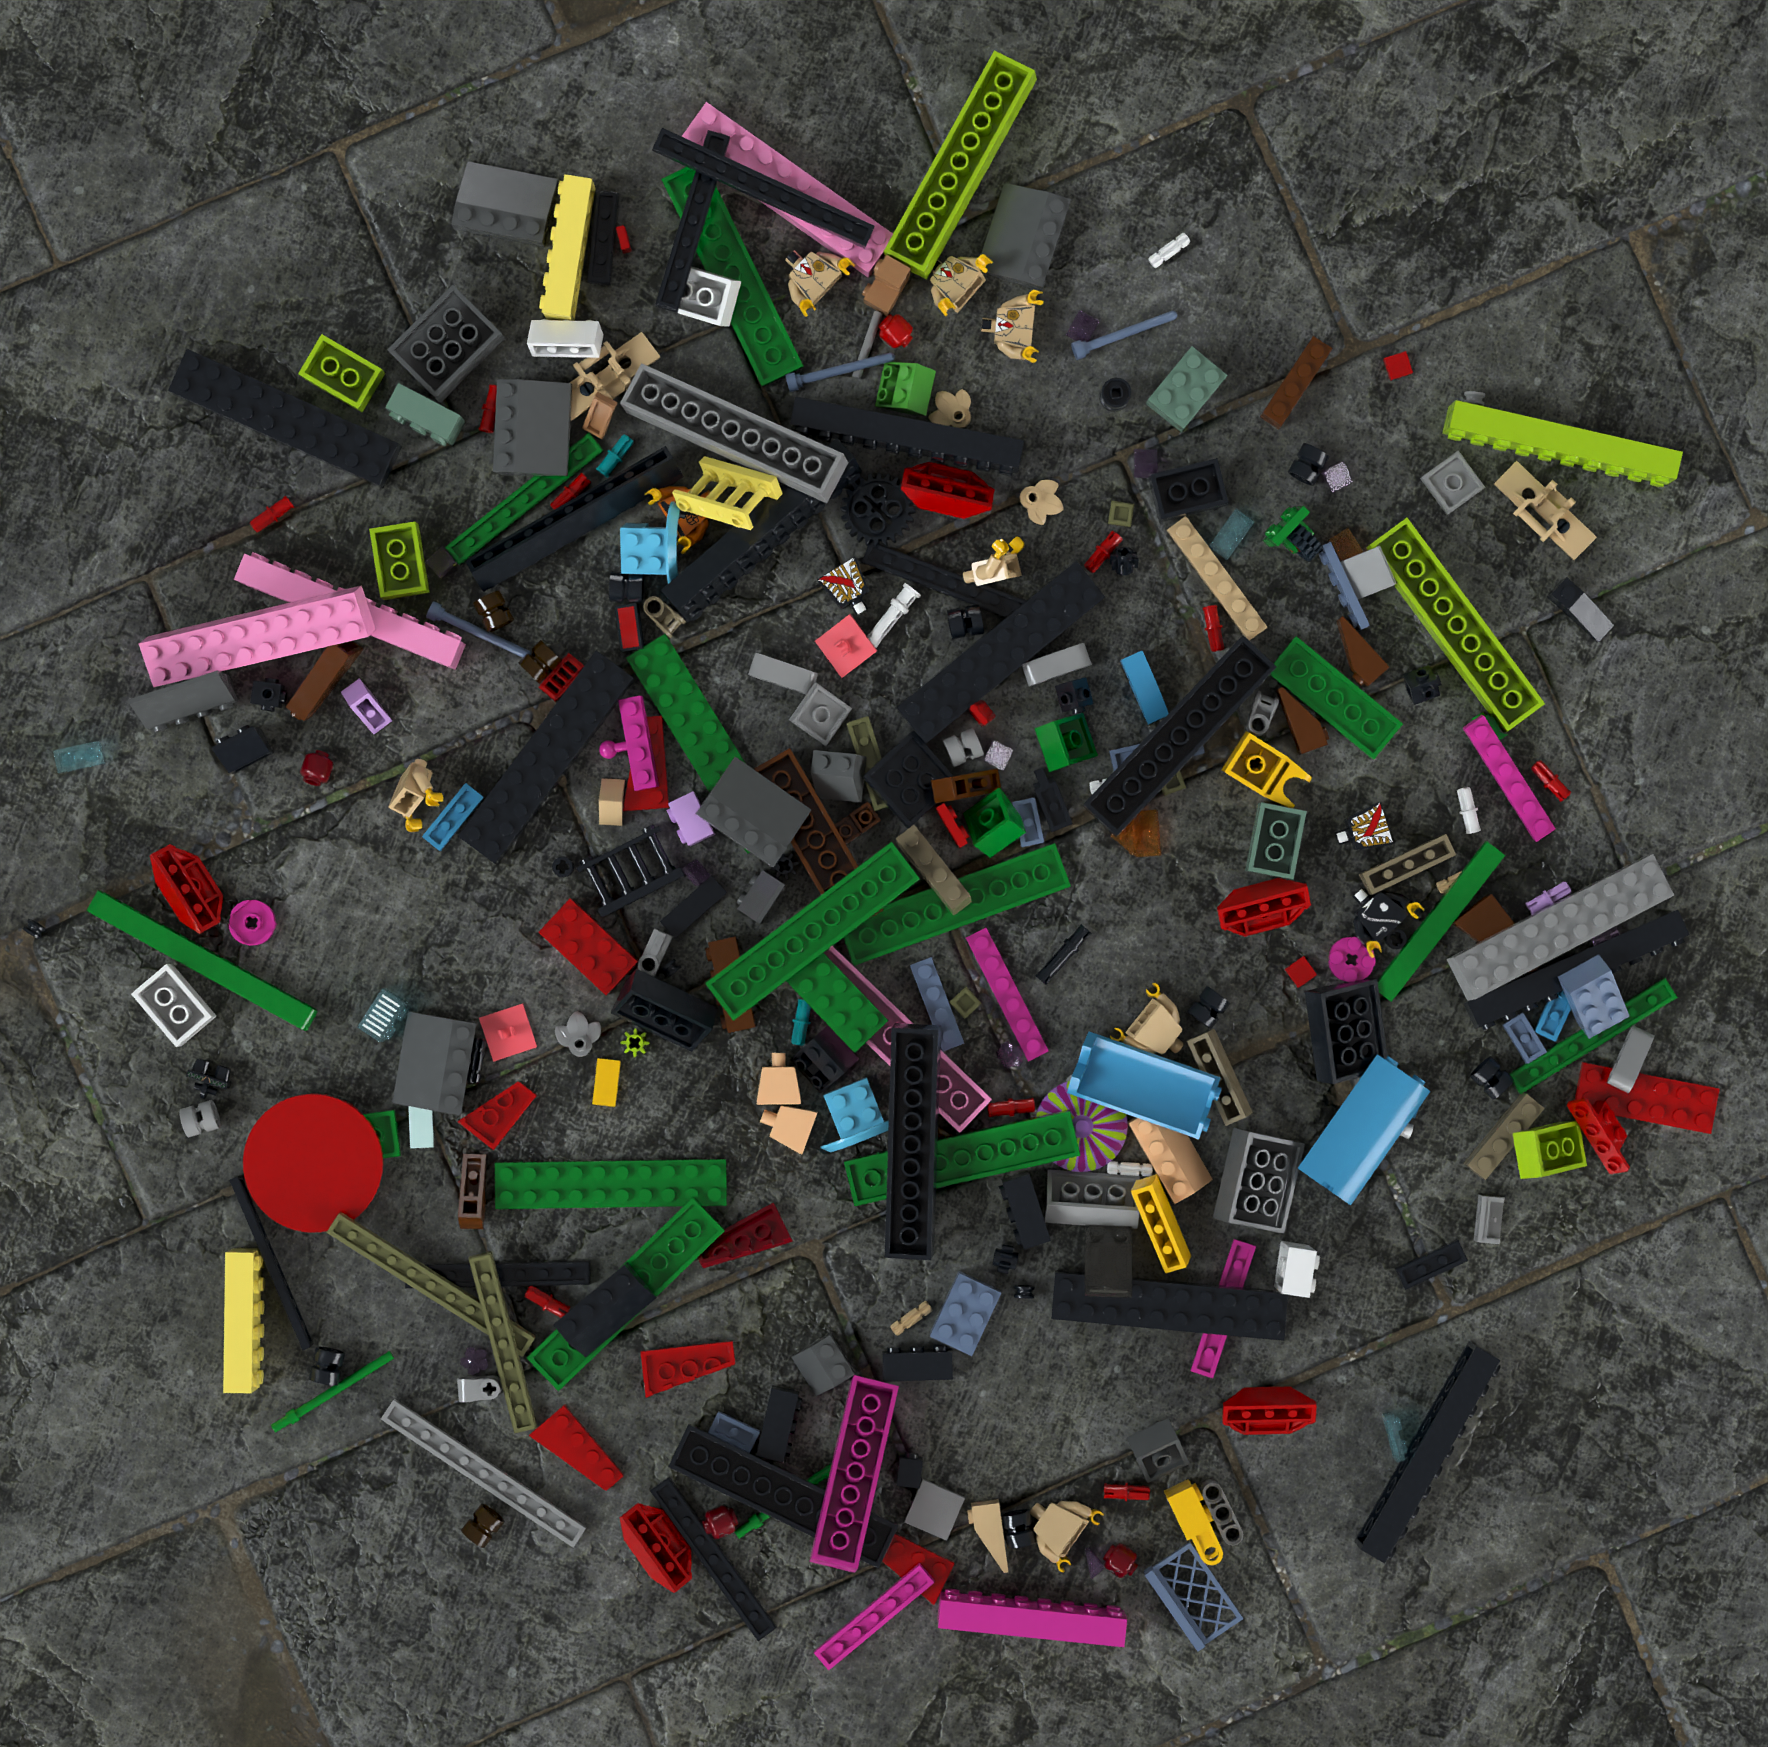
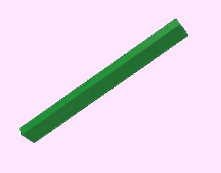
[445,433,604,566]
[1377,841,1505,1002]
[1509,978,1678,1094]

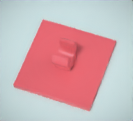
[815,614,877,678]
[479,1003,537,1062]

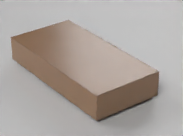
[582,392,618,439]

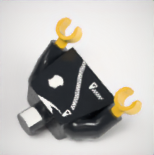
[1352,887,1424,958]

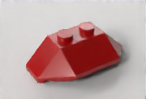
[901,462,995,519]
[150,844,223,934]
[1217,878,1311,937]
[1222,1386,1317,1435]
[619,1503,692,1593]

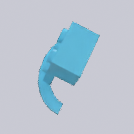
[620,501,680,584]
[820,1077,889,1152]

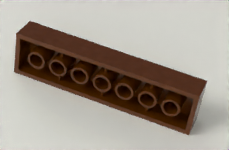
[754,748,883,920]

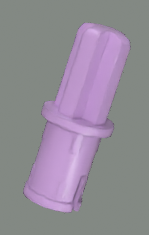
[1525,882,1572,914]

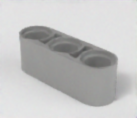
[1022,643,1092,687]
[748,653,818,695]
[1607,1025,1655,1093]
[1200,1479,1243,1546]

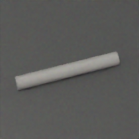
[852,311,883,379]

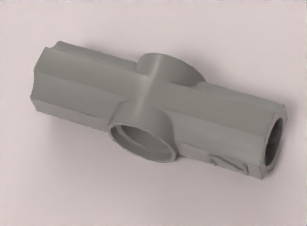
[636,928,673,977]

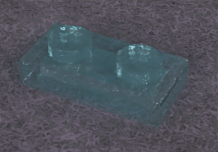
[1209,509,1254,560]
[53,741,105,774]
[1382,1412,1407,1462]

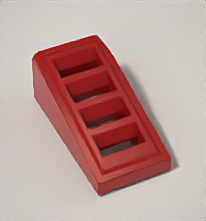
[538,653,584,703]
[969,700,996,727]

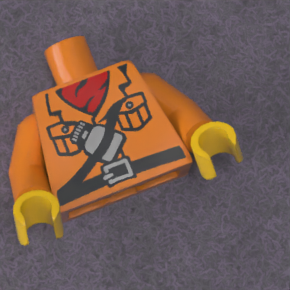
[645,486,710,554]

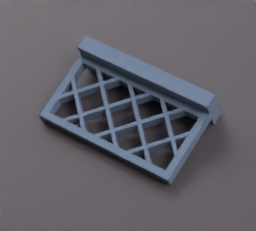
[1144,1541,1243,1652]

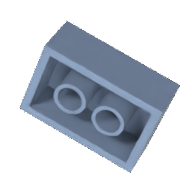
[1558,955,1630,1039]
[929,1271,1001,1356]

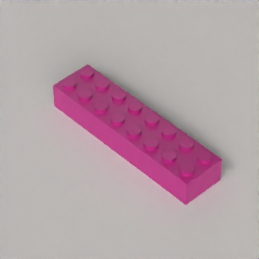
[809,1375,899,1573]
[937,1589,1127,1647]

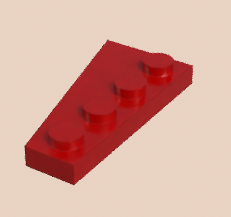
[528,1404,624,1491]

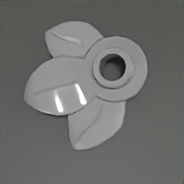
[555,1011,601,1057]

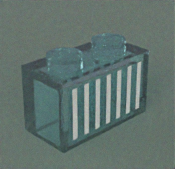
[357,988,408,1043]

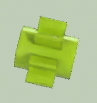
[621,1028,650,1057]

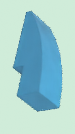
[1120,651,1169,724]

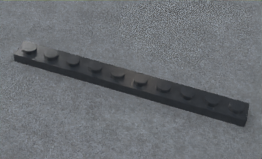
[652,128,875,249]

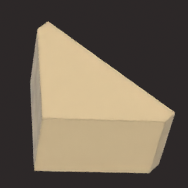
[599,779,625,826]

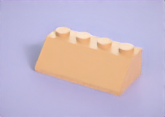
[1127,1117,1213,1204]

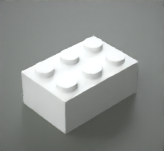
[678,267,741,326]
[131,963,216,1047]
[1274,1241,1320,1298]

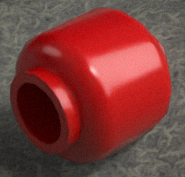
[878,314,913,348]

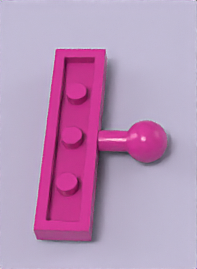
[599,696,659,791]

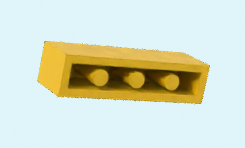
[1131,1174,1191,1273]

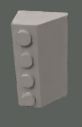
[1045,1169,1140,1229]

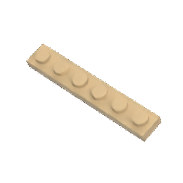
[1167,516,1268,641]

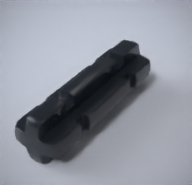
[467,1038,487,1083]

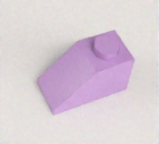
[341,678,392,734]

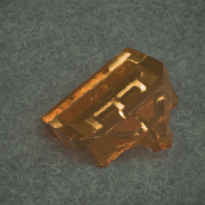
[1111,810,1161,857]

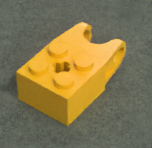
[1221,731,1312,808]
[1164,1479,1223,1565]

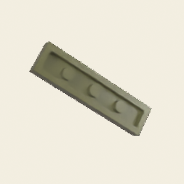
[846,716,888,811]

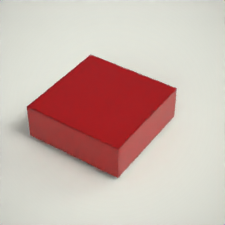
[616,225,632,254]
[1383,351,1413,381]
[1284,956,1317,988]

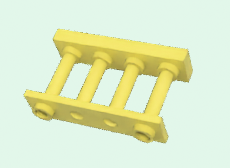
[672,456,783,530]

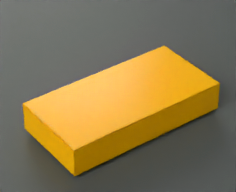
[592,1058,621,1107]

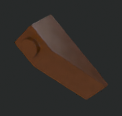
[1336,616,1389,687]
[1276,687,1329,755]
[931,768,1001,803]
[458,1154,487,1229]

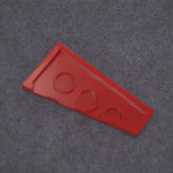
[623,716,669,811]
[641,1340,735,1398]
[882,1533,955,1605]

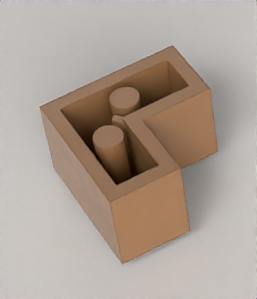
[862,255,911,316]

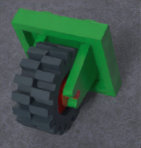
[1262,506,1322,562]

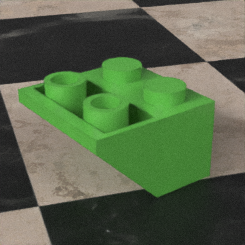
[875,362,936,416]

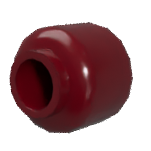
[300,750,334,786]
[702,1505,738,1539]
[1103,1543,1138,1578]

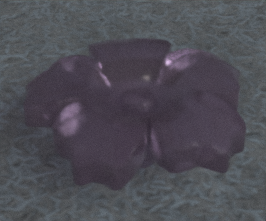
[996,1041,1023,1069]
[460,1347,488,1375]

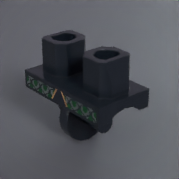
[186,1058,232,1099]

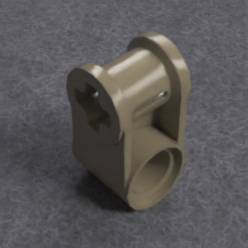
[644,596,686,639]

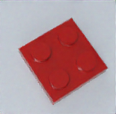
[936,803,969,849]

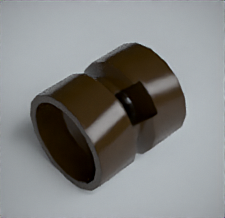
[473,590,514,633]
[518,640,562,684]
[461,1503,505,1548]

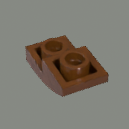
[835,802,881,845]

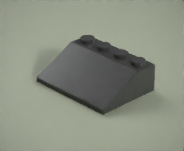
[451,161,558,247]
[980,183,1071,291]
[387,285,505,403]
[493,379,572,476]
[128,671,239,733]
[695,757,811,867]
[392,1011,477,1115]
[1213,1128,1305,1234]

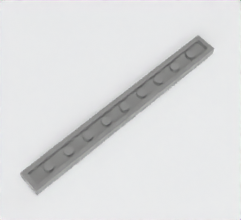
[381,1399,587,1548]

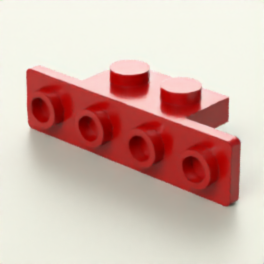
[1567,1098,1630,1174]

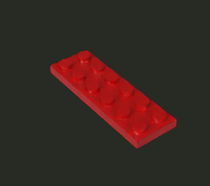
[1575,1062,1720,1134]

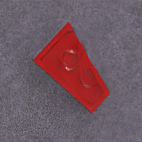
[457,1081,537,1150]

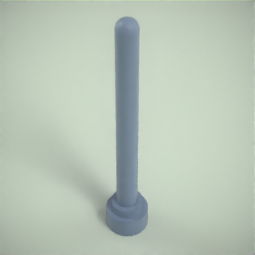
[1071,311,1177,360]
[786,352,895,392]
[426,601,531,658]

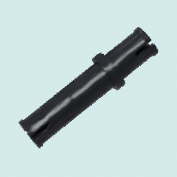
[1035,924,1092,985]

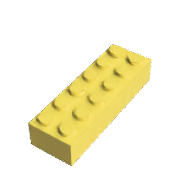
[539,174,596,321]
[223,1248,265,1393]

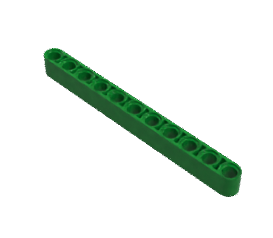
[87,890,318,1031]

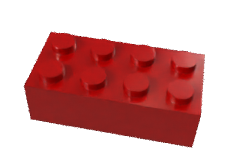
[538,898,639,996]

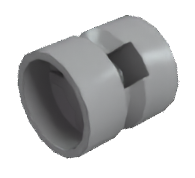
[943,728,984,767]
[179,1100,221,1138]

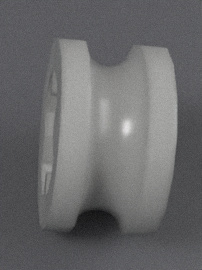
[1463,391,1485,406]

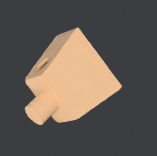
[757,1053,801,1105]
[760,1105,818,1154]

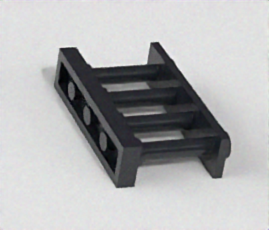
[577,824,685,918]

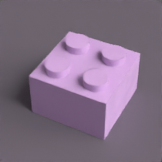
[666,792,715,847]

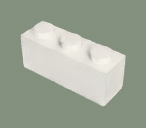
[527,319,603,358]

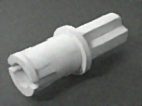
[1457,787,1481,834]

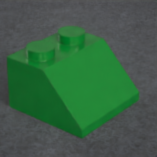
[1034,713,1098,772]
[963,788,1026,858]

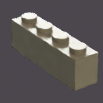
[896,825,972,916]
[1359,834,1456,895]
[1187,1029,1253,1126]
[1463,1093,1545,1180]

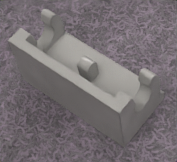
[1474,1194,1505,1244]

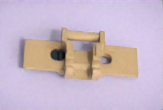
[570,332,661,421]
[1494,461,1597,560]

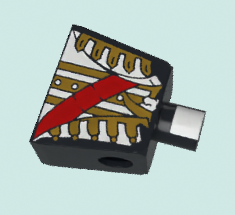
[817,556,869,616]
[1335,802,1394,850]

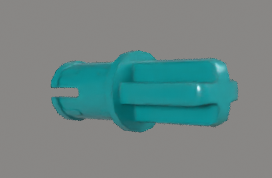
[596,434,634,478]
[791,999,811,1046]

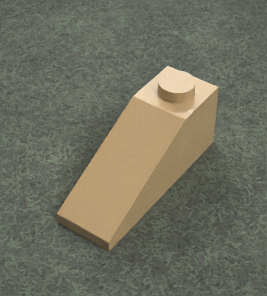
[967,1499,1008,1573]

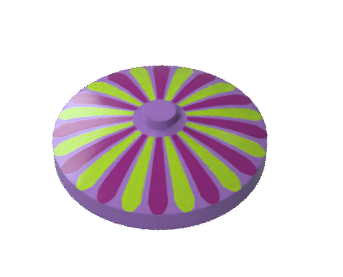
[1036,1081,1128,1172]

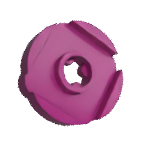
[229,900,277,946]
[1328,937,1376,982]

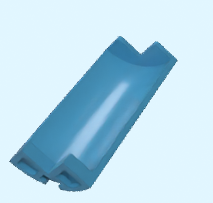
[1067,1031,1222,1139]
[1298,1054,1430,1205]

